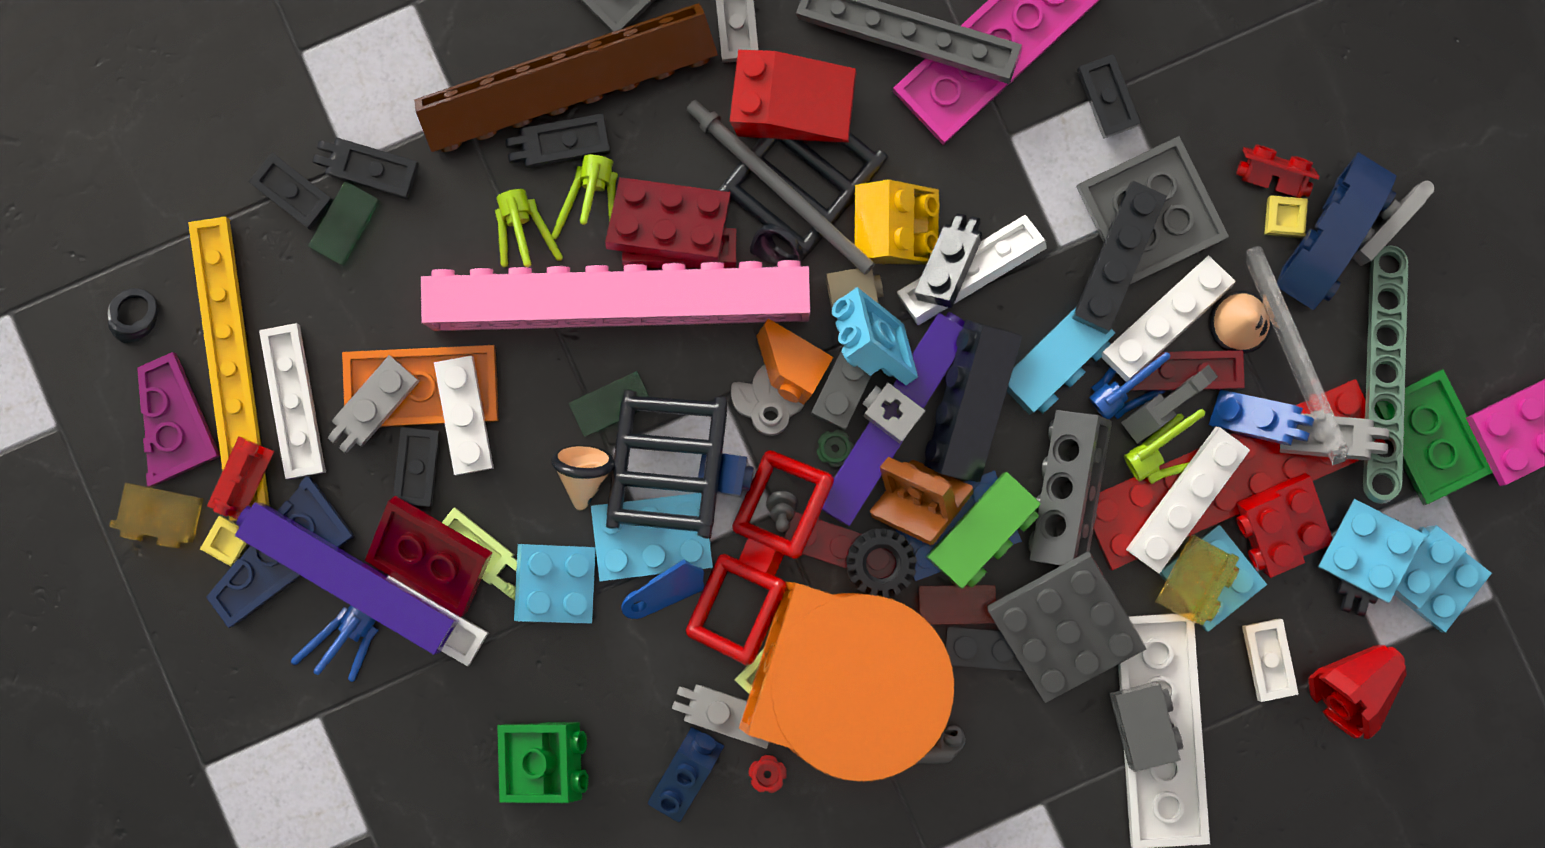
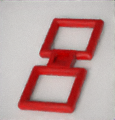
[686,450,834,665]

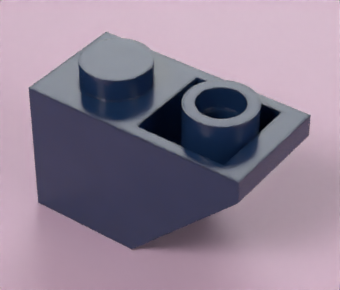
[698,454,754,498]

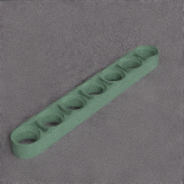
[1363,245,1408,504]

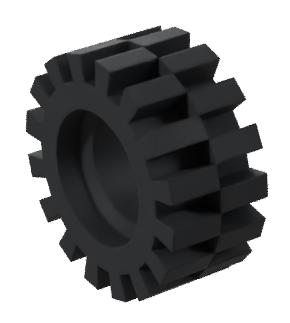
[846,529,917,598]

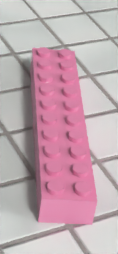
[421,260,810,331]

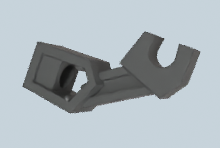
[1121,365,1218,443]

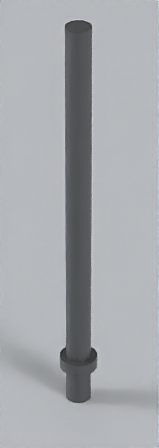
[686,100,875,275]

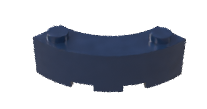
[1275,152,1397,310]

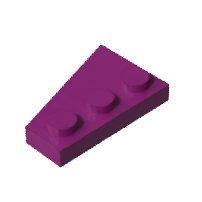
[137,352,221,487]

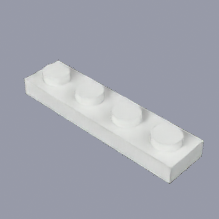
[897,215,1047,325]
[1101,255,1236,382]
[259,323,326,480]
[1126,426,1250,574]

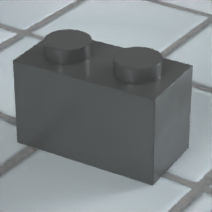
[810,346,872,431]
[1109,682,1183,772]

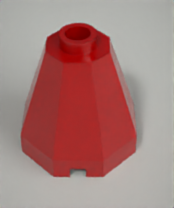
[1308,645,1406,739]

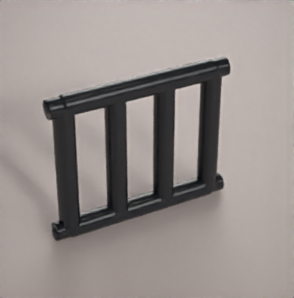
[718,132,888,262]
[606,389,728,539]

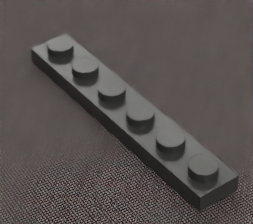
[796,0,1022,84]

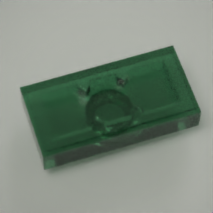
[308,181,380,266]
[569,371,649,438]

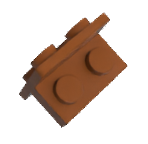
[870,457,974,545]

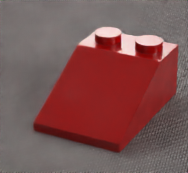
[730,49,856,143]

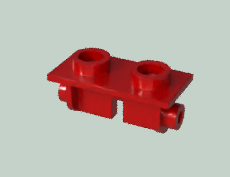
[1236,145,1320,198]
[207,436,274,519]

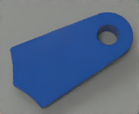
[621,560,704,619]

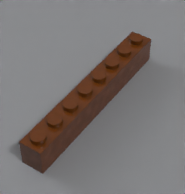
[414,3,718,152]

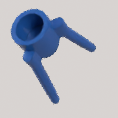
[1088,352,1171,420]
[291,605,378,682]

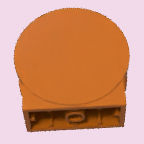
[739,581,954,781]

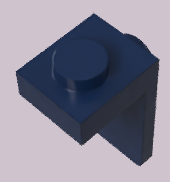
[648,727,724,822]

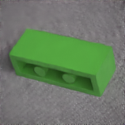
[925,472,1041,589]

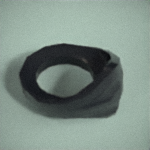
[750,224,804,265]
[107,288,159,343]

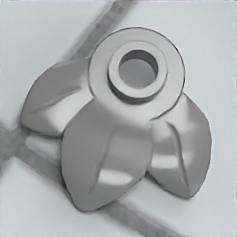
[731,364,805,436]

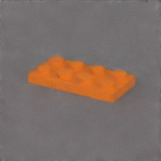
[342,345,499,427]

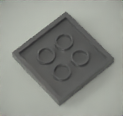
[1076,136,1229,285]
[988,551,1146,703]

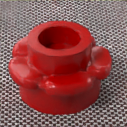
[749,755,786,793]

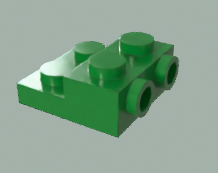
[497,722,588,803]

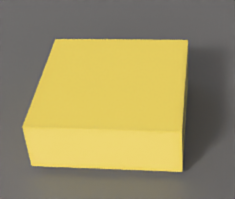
[1265,195,1308,238]
[200,516,249,567]

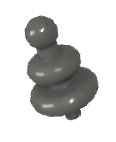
[766,491,798,532]

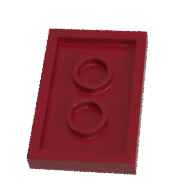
[605,177,731,263]
[365,496,493,618]

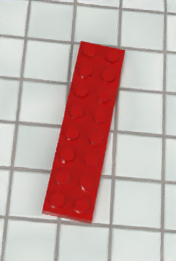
[1093,379,1386,570]

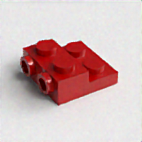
[1236,473,1333,578]

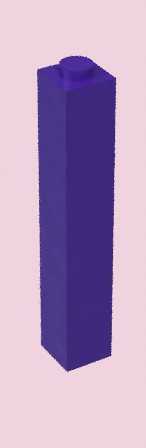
[822,312,965,527]
[234,502,459,655]

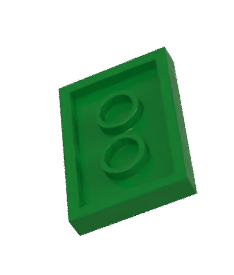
[1374,369,1493,505]

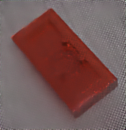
[918,585,996,625]

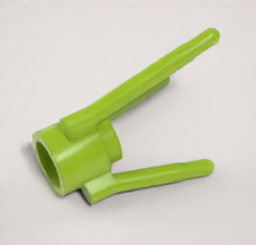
[551,154,618,239]
[495,189,563,267]
[1124,409,1205,484]

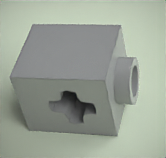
[863,383,925,444]

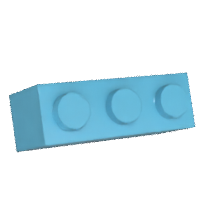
[1007,308,1115,415]

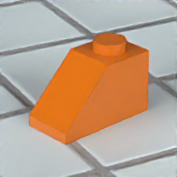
[756,318,833,405]

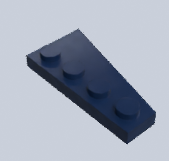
[206,475,354,628]

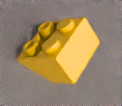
[855,180,940,265]

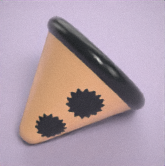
[1210,291,1272,354]
[551,445,614,511]

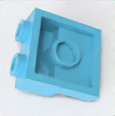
[832,287,918,385]
[1394,525,1492,633]

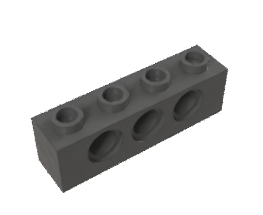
[1029,410,1112,566]

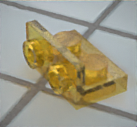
[109,483,203,549]
[1155,535,1239,625]

